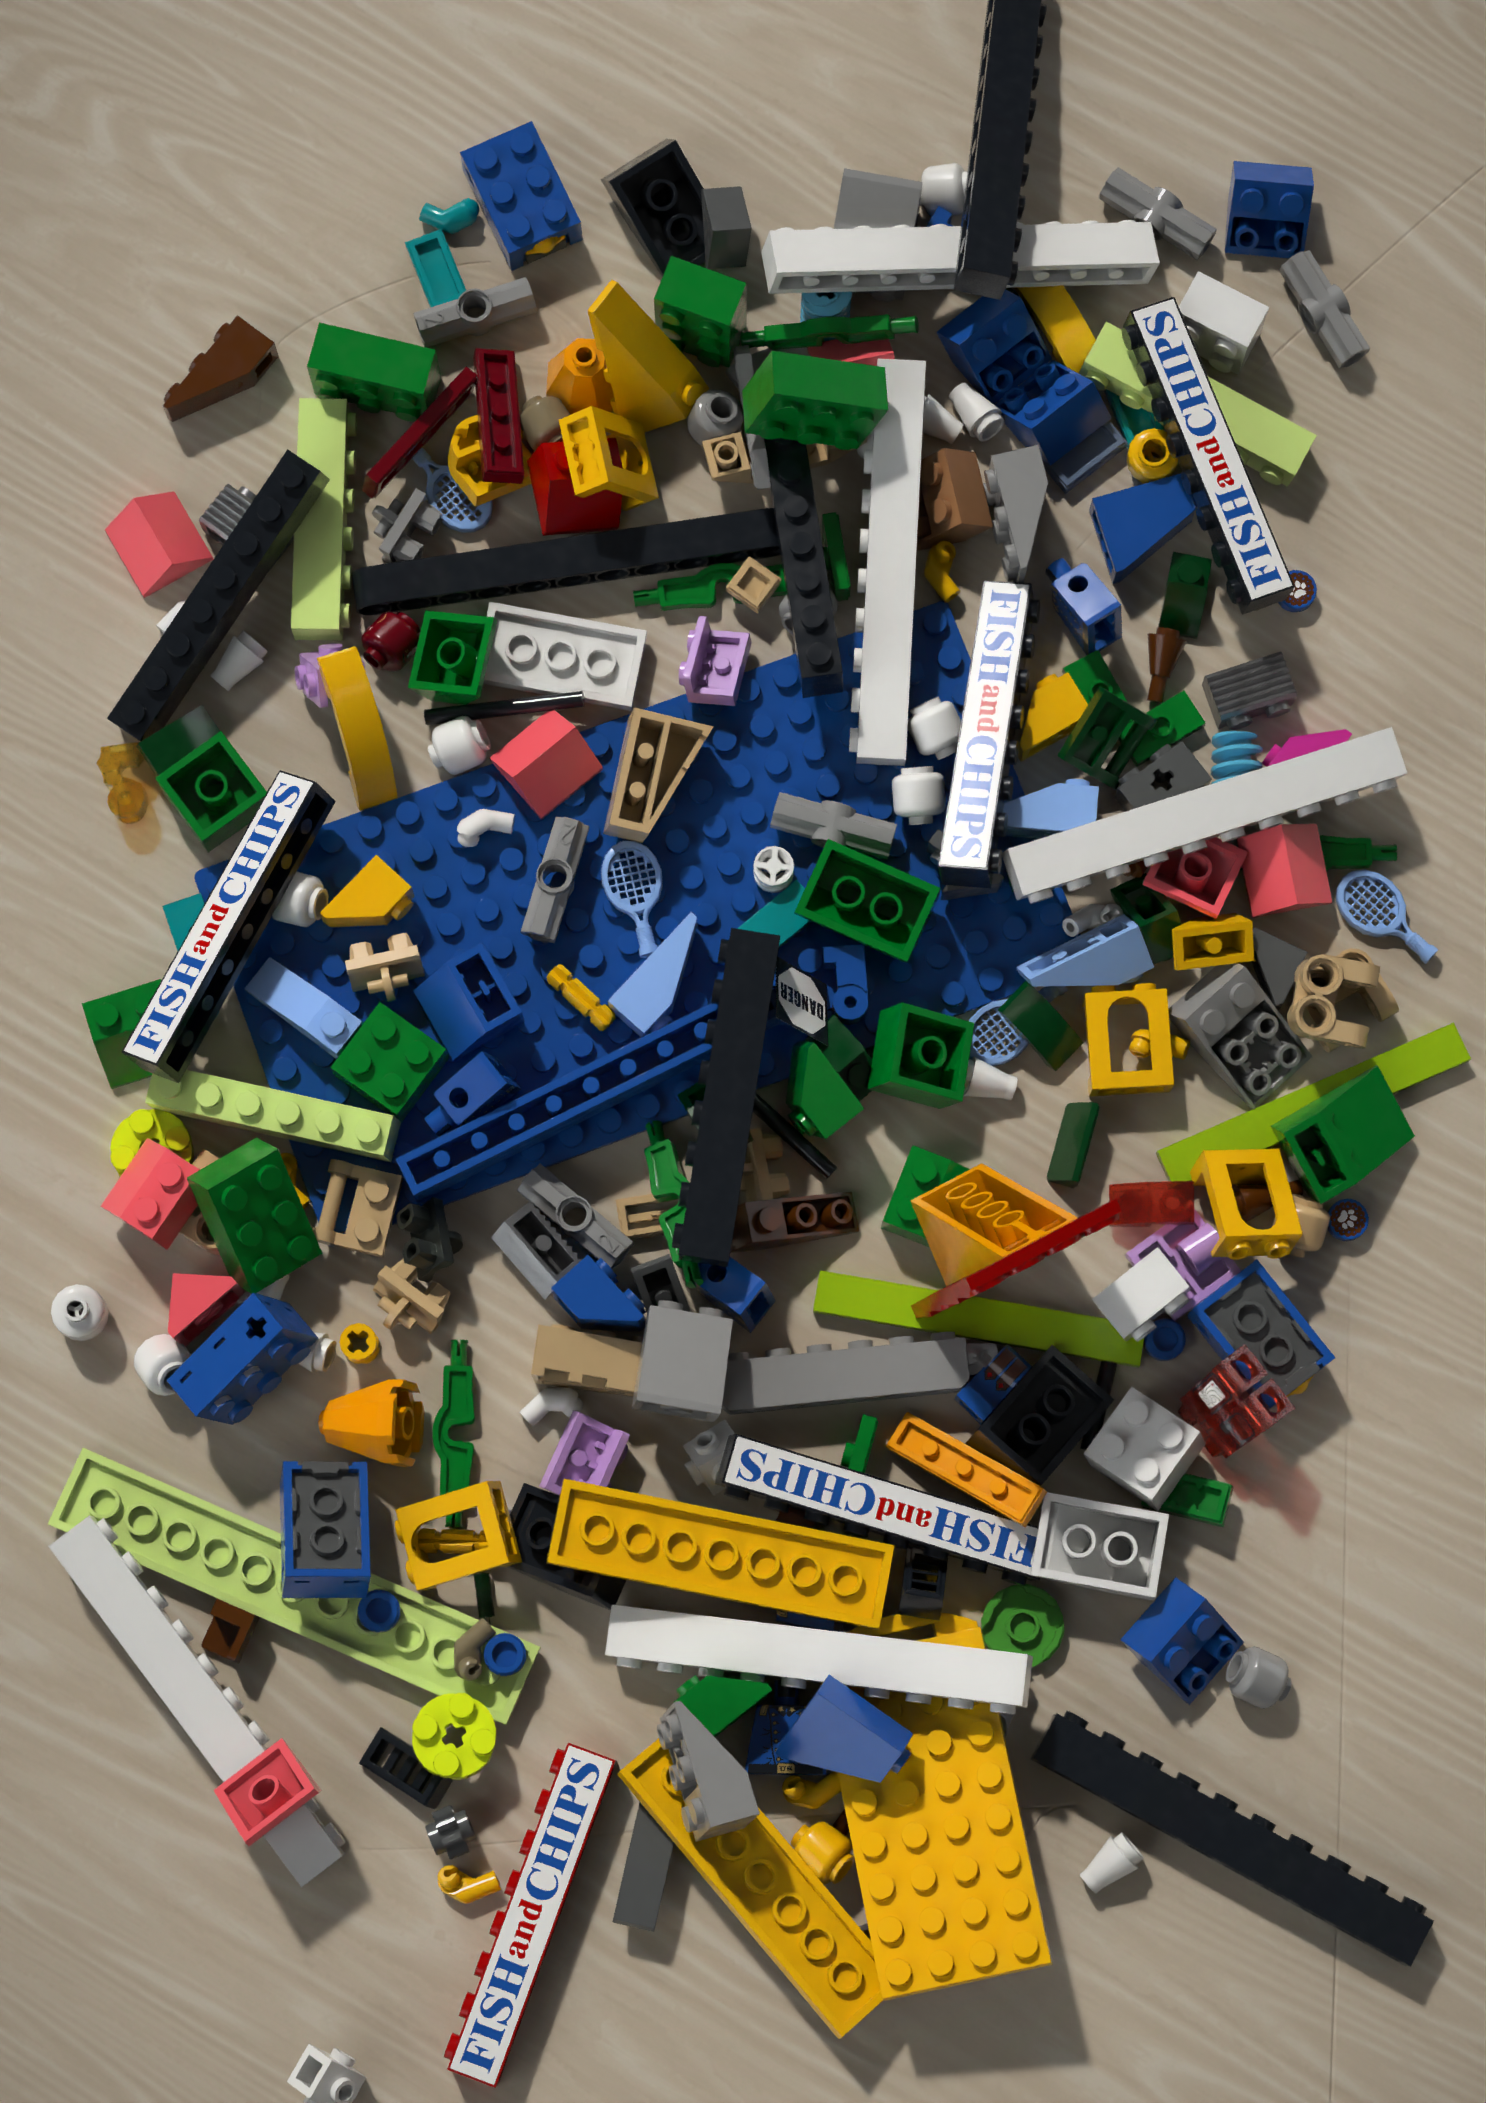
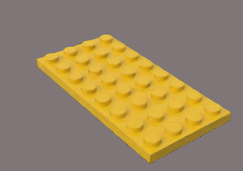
[820,1627,1053,2001]

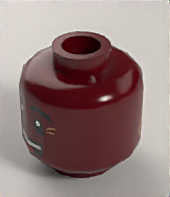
[361,612,421,672]

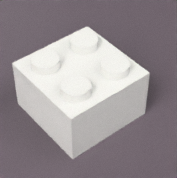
[1179,271,1269,375]
[1092,1247,1191,1342]
[1084,1387,1205,1511]

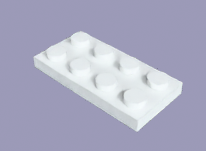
[483,602,647,711]

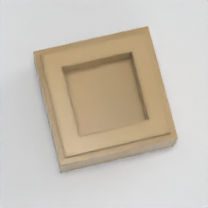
[726,556,782,614]

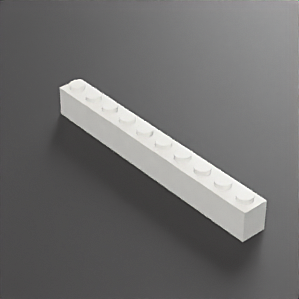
[761,220,1160,294]
[849,358,926,766]
[1002,727,1407,904]
[48,1515,346,1887]
[605,1605,1033,1715]

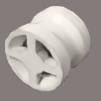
[753,846,794,893]

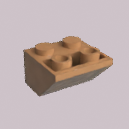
[916,448,993,551]

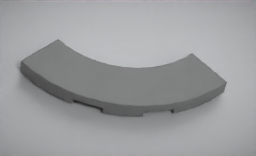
[733,345,771,489]

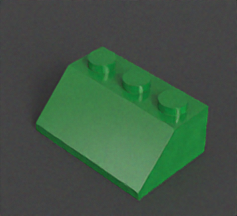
[794,839,940,963]

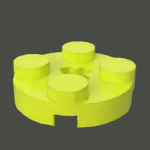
[110,1109,194,1177]
[412,1693,496,1780]

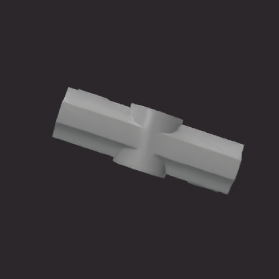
[1099,167,1217,260]
[1279,250,1370,369]
[413,277,537,347]
[770,792,897,860]
[521,817,590,943]
[517,1164,634,1269]

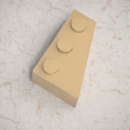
[603,708,714,843]
[531,1324,643,1397]

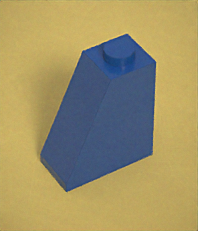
[1089,473,1197,584]
[775,1674,913,1783]

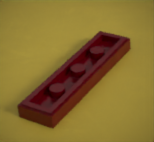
[473,348,524,484]
[362,366,477,499]

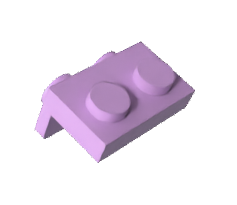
[679,616,752,706]
[295,643,365,708]
[539,1410,630,1496]

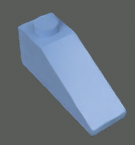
[1003,779,1099,839]
[608,912,698,1038]
[1016,914,1154,987]
[245,957,363,1059]

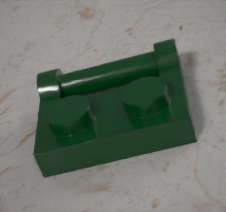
[1057,686,1158,790]

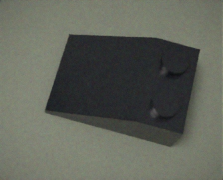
[601,139,705,277]
[965,1345,1114,1486]
[508,1483,627,1610]

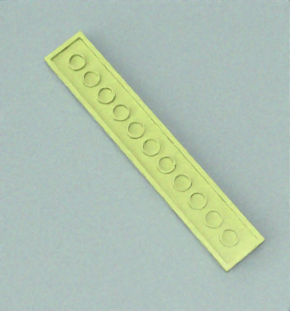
[48,1448,541,1725]

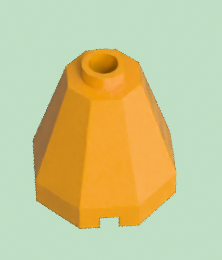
[546,338,614,414]
[318,1379,425,1467]

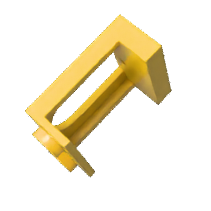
[559,406,659,511]
[1082,983,1174,1097]
[1190,1149,1303,1260]
[395,1481,522,1591]

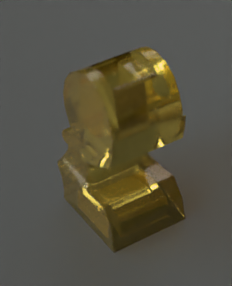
[96,742,148,824]

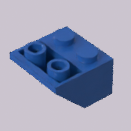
[1224,161,1314,258]
[936,289,1052,404]
[994,360,1112,466]
[413,942,525,1062]
[551,1255,646,1332]
[1120,1577,1244,1705]

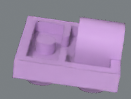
[1125,1206,1241,1321]

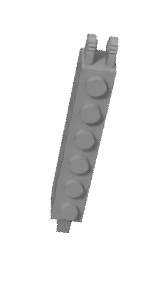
[722,1332,998,1415]

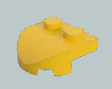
[448,415,532,507]

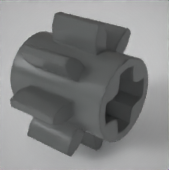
[425,1805,476,1860]

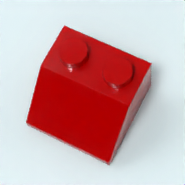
[527,438,623,536]

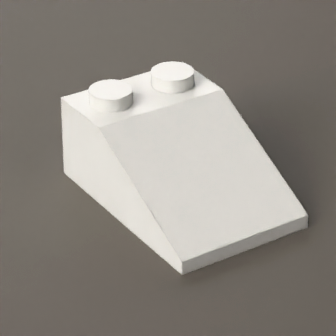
[1030,1492,1169,1601]

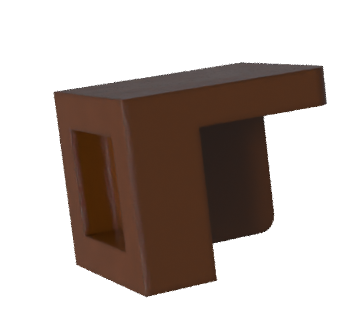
[201,1599,260,1664]

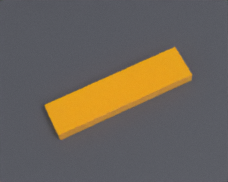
[885,1412,1047,1528]

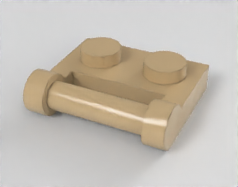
[313,1159,403,1258]

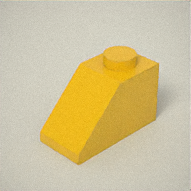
[1018,672,1088,762]
[320,855,415,927]
[1172,913,1254,971]

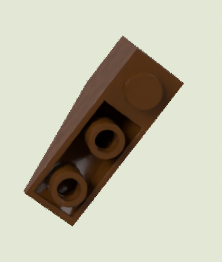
[163,315,279,422]
[730,1192,859,1253]

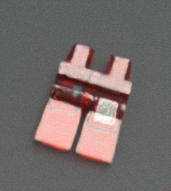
[1178,1344,1295,1458]

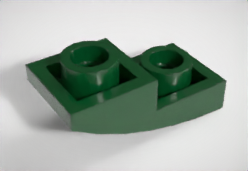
[136,705,220,777]
[998,981,1084,1071]

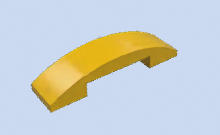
[1012,285,1096,373]
[317,646,398,811]
[847,1613,978,1637]

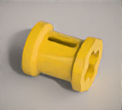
[339,1323,379,1364]

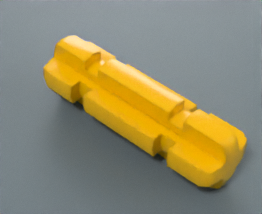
[546,964,616,1031]
[418,1528,488,1554]

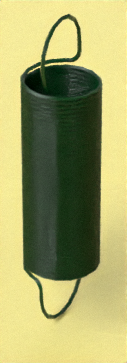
[474,1572,495,1624]

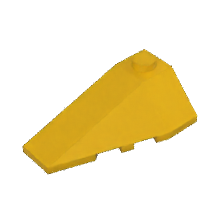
[587,280,709,433]

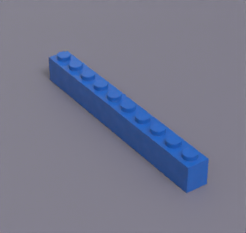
[396,987,783,1203]

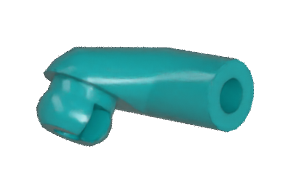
[419,198,479,234]

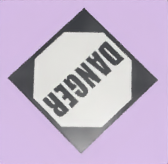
[776,956,828,1046]

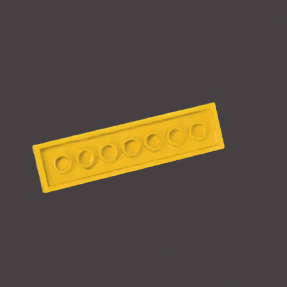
[547,1479,895,1630]
[617,1738,883,2039]

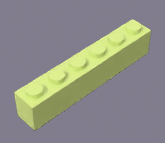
[1079,321,1317,487]
[291,398,357,641]
[145,1070,401,1162]

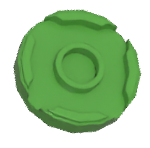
[981,1584,1064,1667]

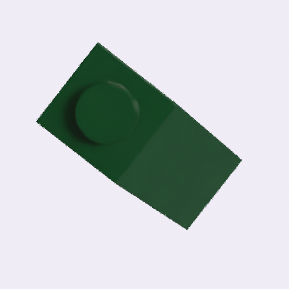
[1110,873,1182,965]

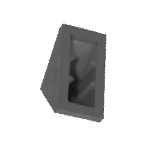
[701,186,752,269]
[1251,927,1308,1011]

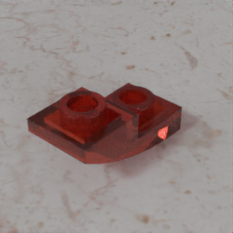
[1109,1181,1194,1227]

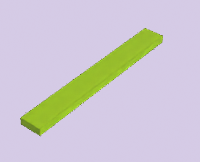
[1156,1022,1471,1190]
[813,1270,1144,1368]

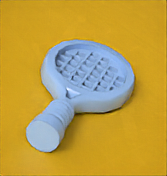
[412,448,493,533]
[601,841,663,958]
[1336,869,1438,964]
[969,986,1068,1067]

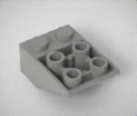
[983,445,1048,583]
[1168,963,1312,1109]
[657,1701,760,1842]

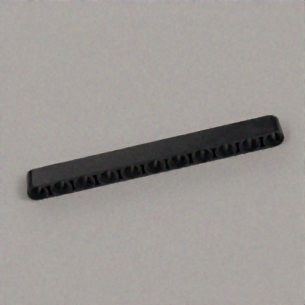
[352,508,780,616]

